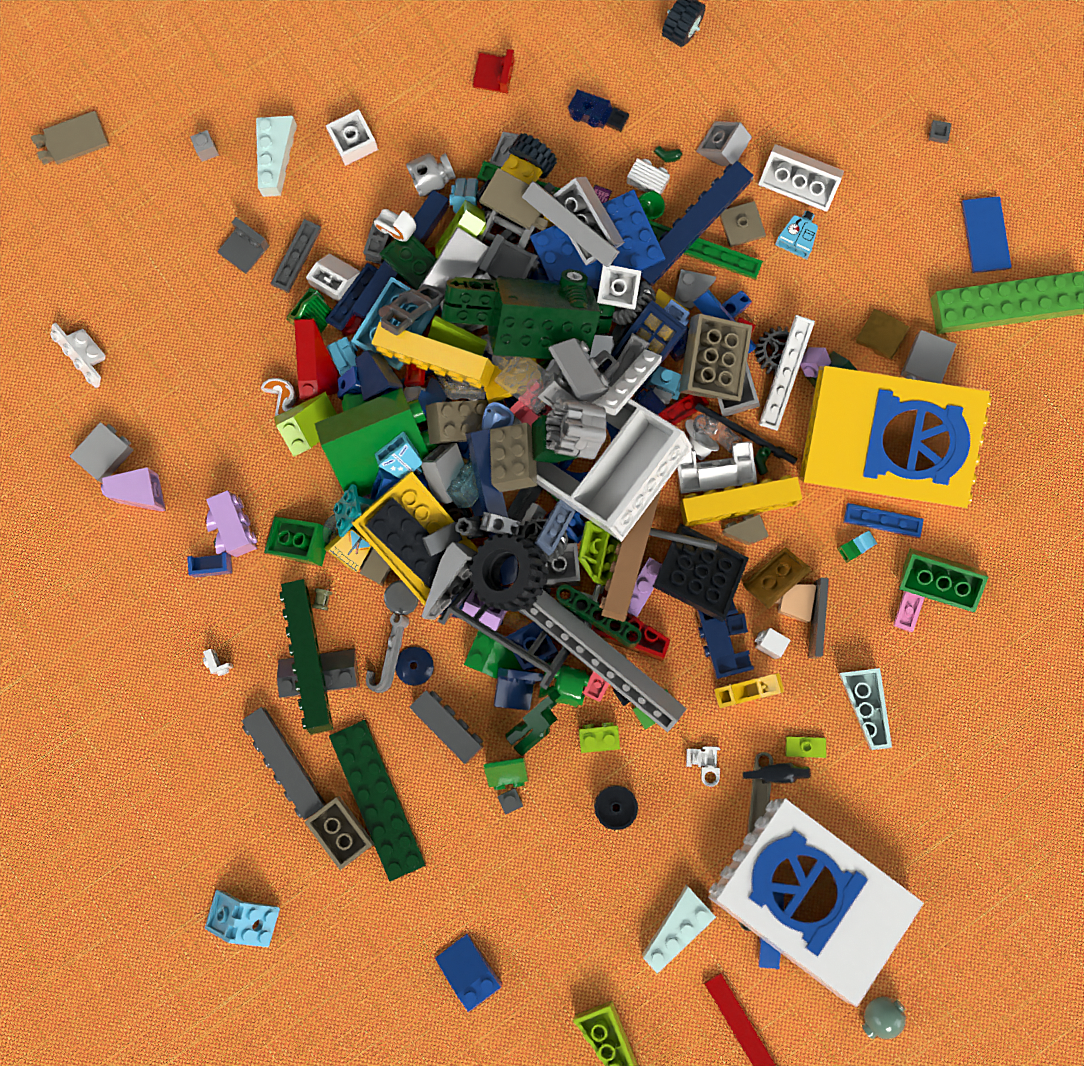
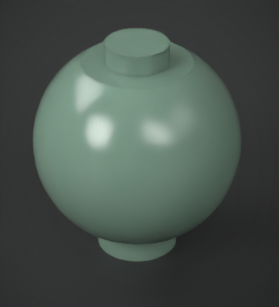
[862,997,906,1039]

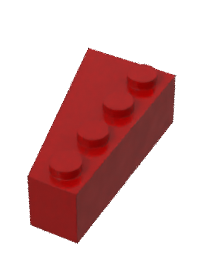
[591,596,671,661]

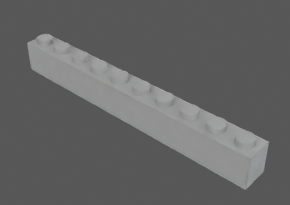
[520,591,687,732]

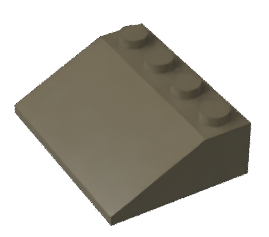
[679,314,752,401]

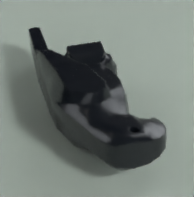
[742,763,811,784]

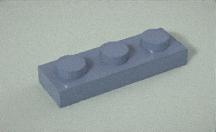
[534,499,576,555]

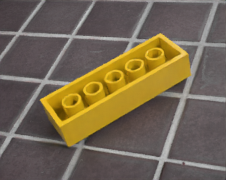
[371,322,495,389]
[679,475,802,527]

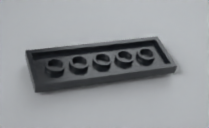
[364,497,470,602]

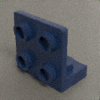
[493,667,544,710]

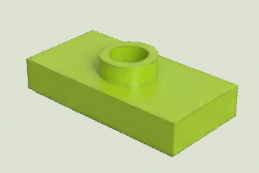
[786,737,826,758]

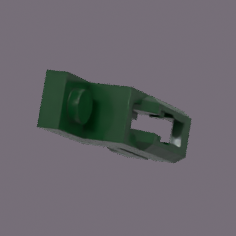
[505,690,561,756]

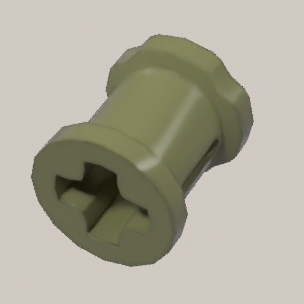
[312,588,332,611]

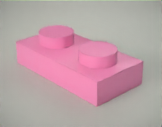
[893,591,925,632]

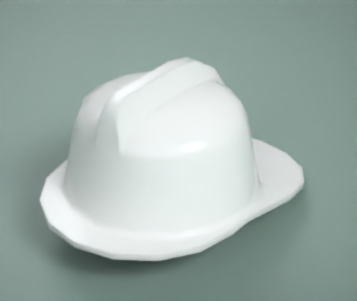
[685,419,719,460]

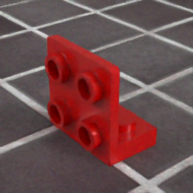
[472,49,515,94]

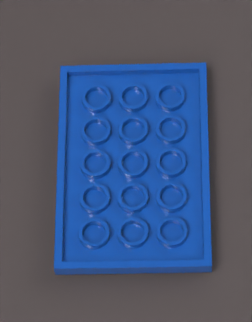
[530,190,665,289]

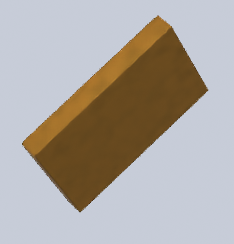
[743,547,812,609]

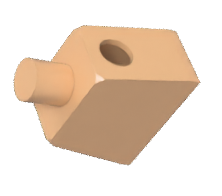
[775,584,817,623]

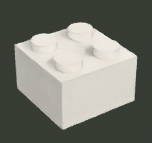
[326,110,378,166]

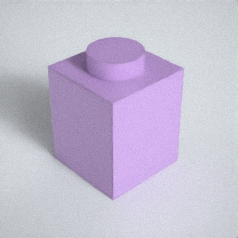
[800,347,831,377]

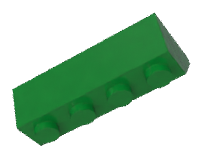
[899,548,989,613]

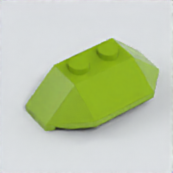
[578,520,621,586]

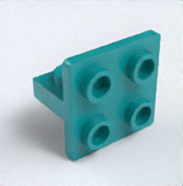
[333,484,375,537]

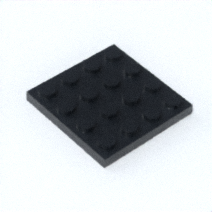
[652,523,749,622]

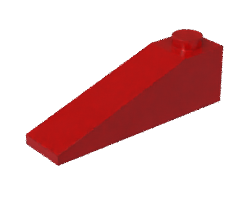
[294,318,339,399]

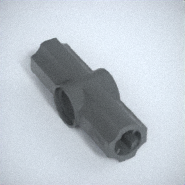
[455,516,488,539]

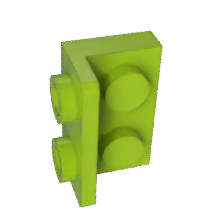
[579,722,620,753]

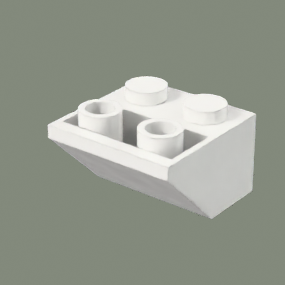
[306,254,360,301]

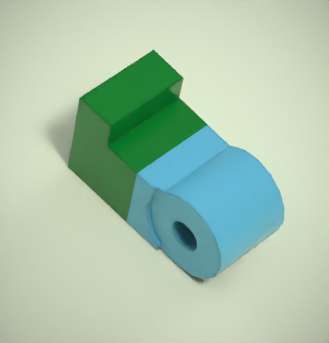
[837,531,878,563]

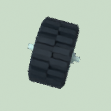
[662,0,705,47]

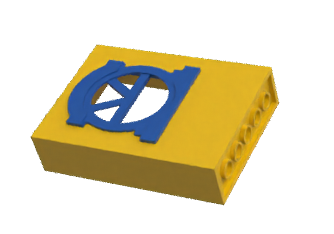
[799,366,991,508]

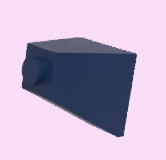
[355,350,404,401]

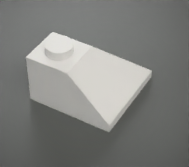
[597,265,641,310]

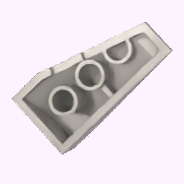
[422,542,478,620]

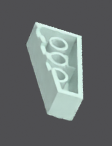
[256,116,297,197]
[839,668,892,750]

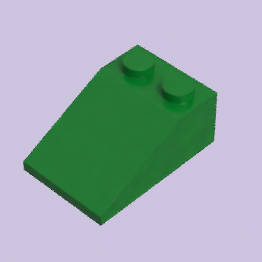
[264,516,332,566]
[464,630,523,679]
[483,757,529,790]

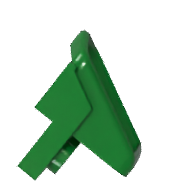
[286,288,332,333]

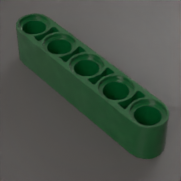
[556,585,641,648]

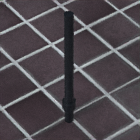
[695,402,798,465]

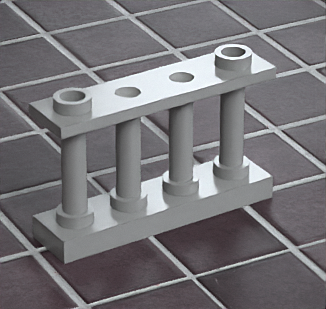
[473,210,536,280]

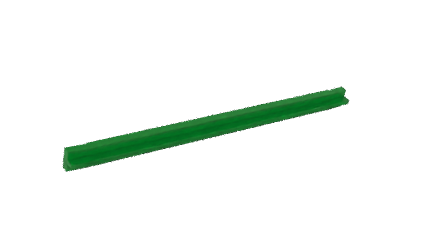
[477,161,763,280]

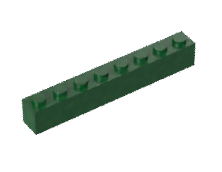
[279,579,334,735]

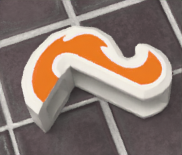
[374,209,416,241]
[261,378,297,416]

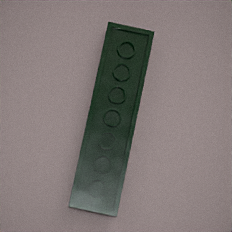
[329,720,426,882]

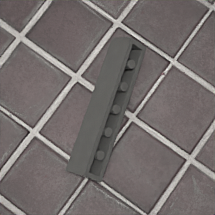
[241,707,327,820]

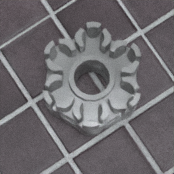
[546,397,606,459]

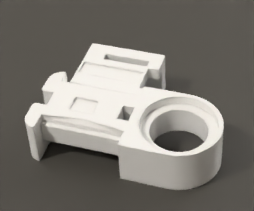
[686,746,720,787]

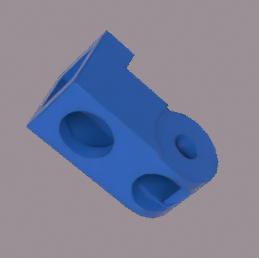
[722,290,752,319]

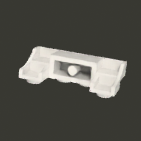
[676,441,757,494]

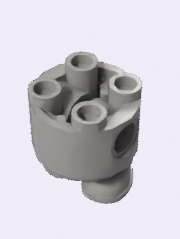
[406,153,456,197]

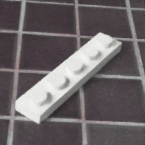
[598,349,662,416]

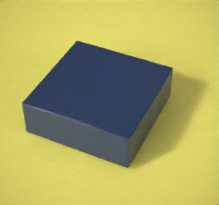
[725,613,748,636]

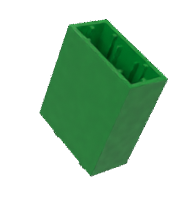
[314,388,438,497]

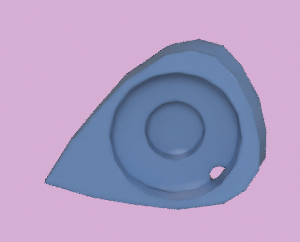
[482,402,515,431]

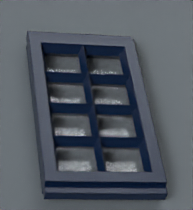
[602,300,687,396]

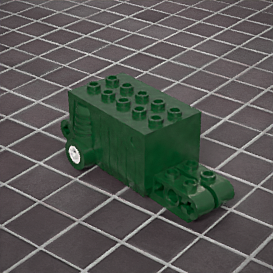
[441,269,616,359]

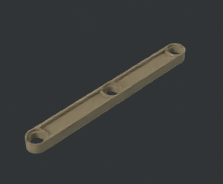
[739,752,773,931]

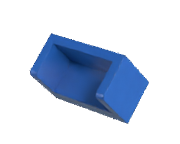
[187,552,233,578]

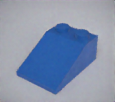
[435,934,502,1012]

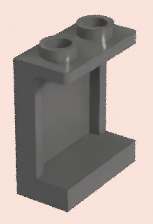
[479,234,540,279]

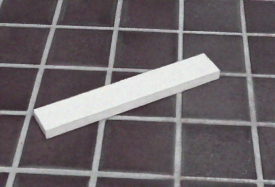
[758,315,815,431]

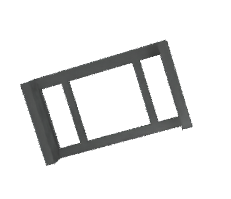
[438,583,570,689]

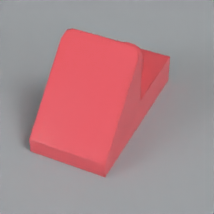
[583,671,609,702]

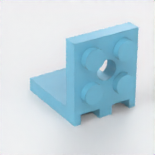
[204,890,280,947]

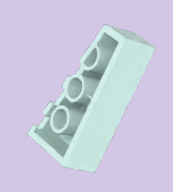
[642,885,716,974]

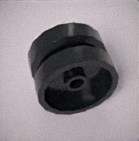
[594,785,638,830]

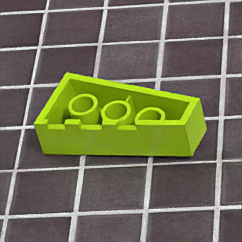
[573,1001,638,1066]

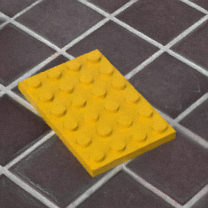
[351,471,478,606]

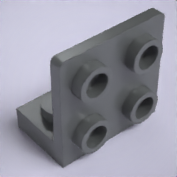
[218,217,269,274]

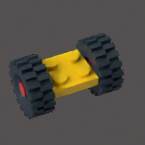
[476,133,557,223]

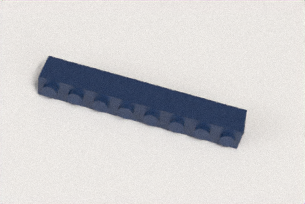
[640,161,754,287]

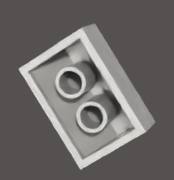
[548,338,609,403]

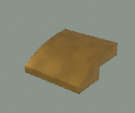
[856,309,910,360]

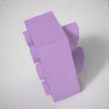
[205,490,258,557]

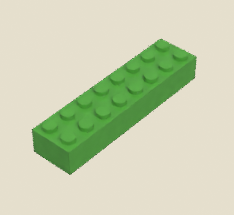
[930,271,1084,334]

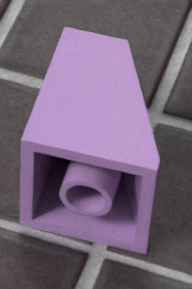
[101,467,166,511]

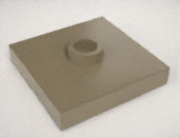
[720,201,766,247]

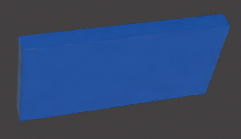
[961,196,1012,273]

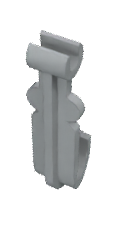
[366,614,409,693]

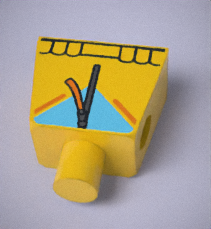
[324,529,371,572]

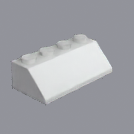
[758,144,844,212]

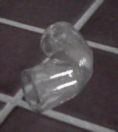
[693,414,742,453]

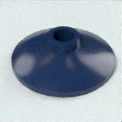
[395,647,434,686]

